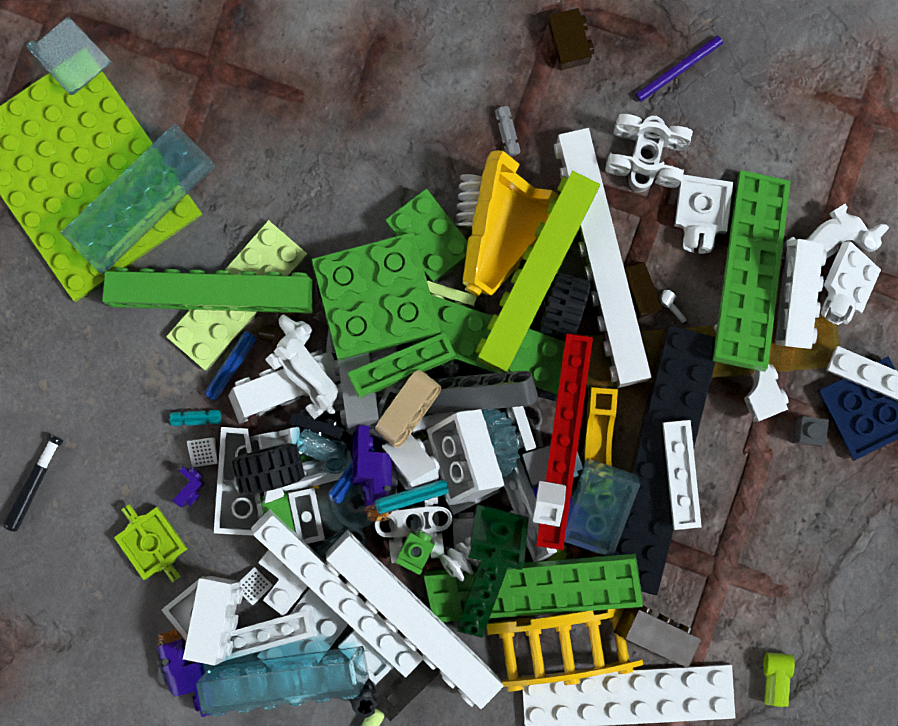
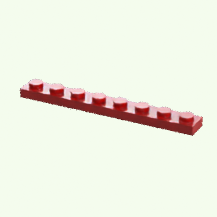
[536,334,593,550]

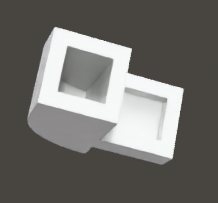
[249,427,304,454]

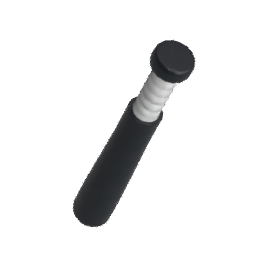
[3,434,63,532]

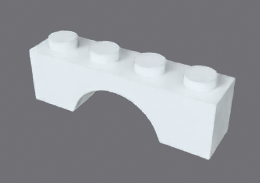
[713,324,789,422]

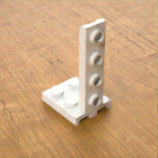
[411,406,536,454]

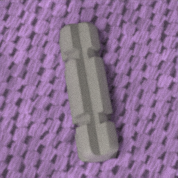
[495,106,520,157]

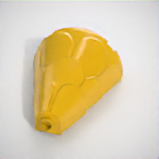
[463,150,559,296]

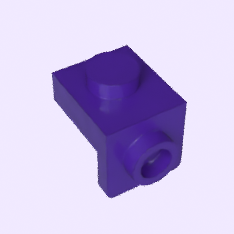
[172,466,205,508]

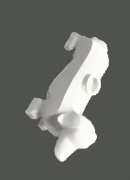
[781,204,889,260]
[265,314,338,420]

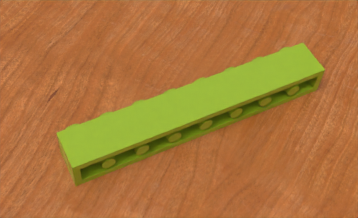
[475,170,601,372]

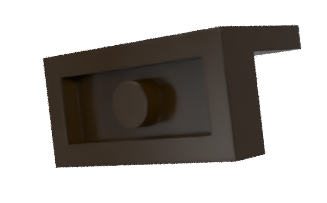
[624,261,663,319]

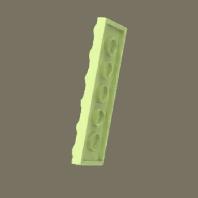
[166,220,308,371]

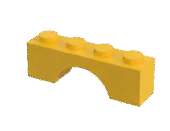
[581,387,618,495]

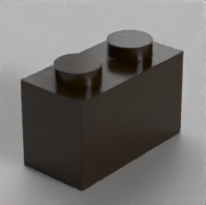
[547,8,594,71]

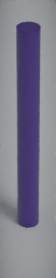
[635,35,723,102]

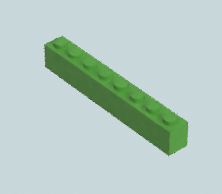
[102,268,315,313]

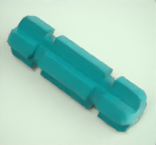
[170,410,222,426]

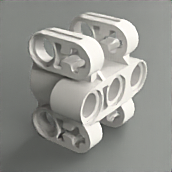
[605,114,693,192]
[375,489,452,563]

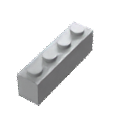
[330,336,380,433]

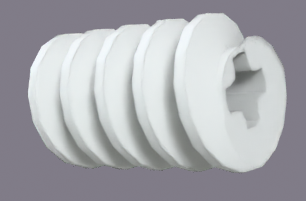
[455,174,482,230]
[440,537,480,582]

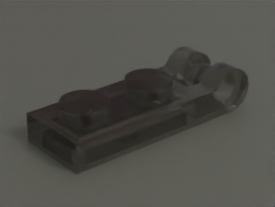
[375,660,440,721]

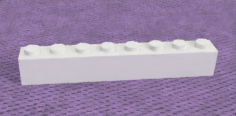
[251,509,423,677]

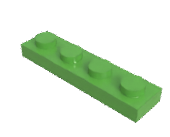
[347,332,456,399]

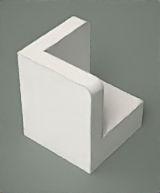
[533,481,566,527]

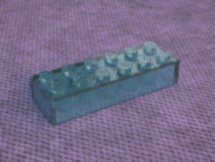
[61,123,216,274]
[196,646,369,716]

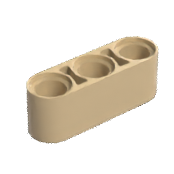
[375,370,441,448]

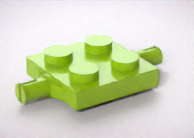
[114,504,188,583]

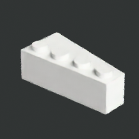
[228,350,341,424]
[214,427,263,535]

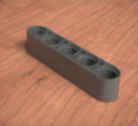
[425,371,538,414]

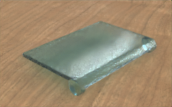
[27,16,112,95]

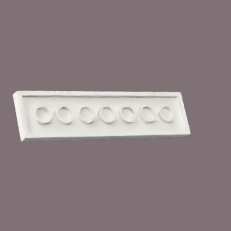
[522,664,735,726]

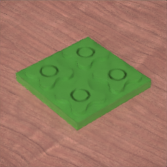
[312,232,441,361]

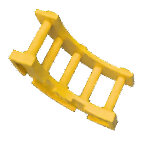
[487,608,643,692]

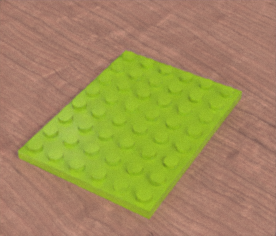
[0,48,203,302]

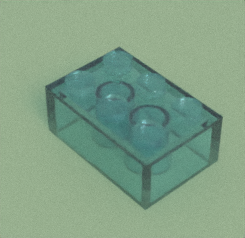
[564,458,640,556]

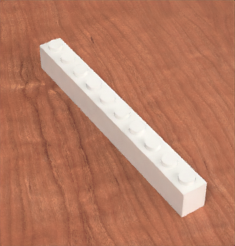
[554,128,651,388]

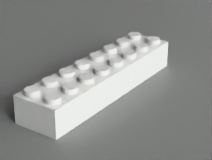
[325,530,504,709]

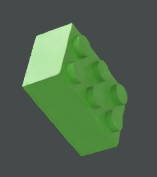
[385,189,468,283]

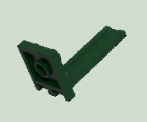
[457,505,529,638]

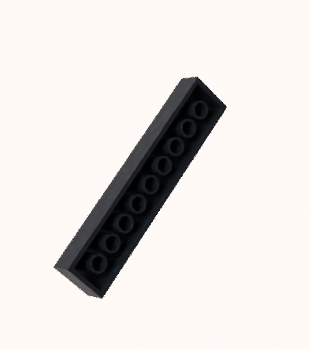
[608,326,716,596]

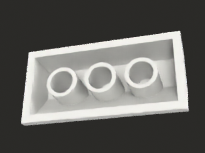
[775,239,827,349]

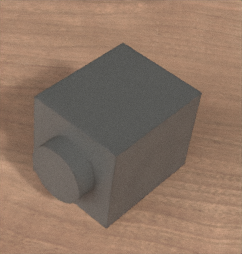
[793,416,829,447]

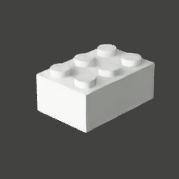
[427,409,505,506]
[183,576,243,666]

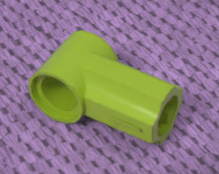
[763,652,795,707]

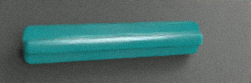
[375,480,449,514]

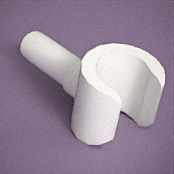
[659,290,687,323]

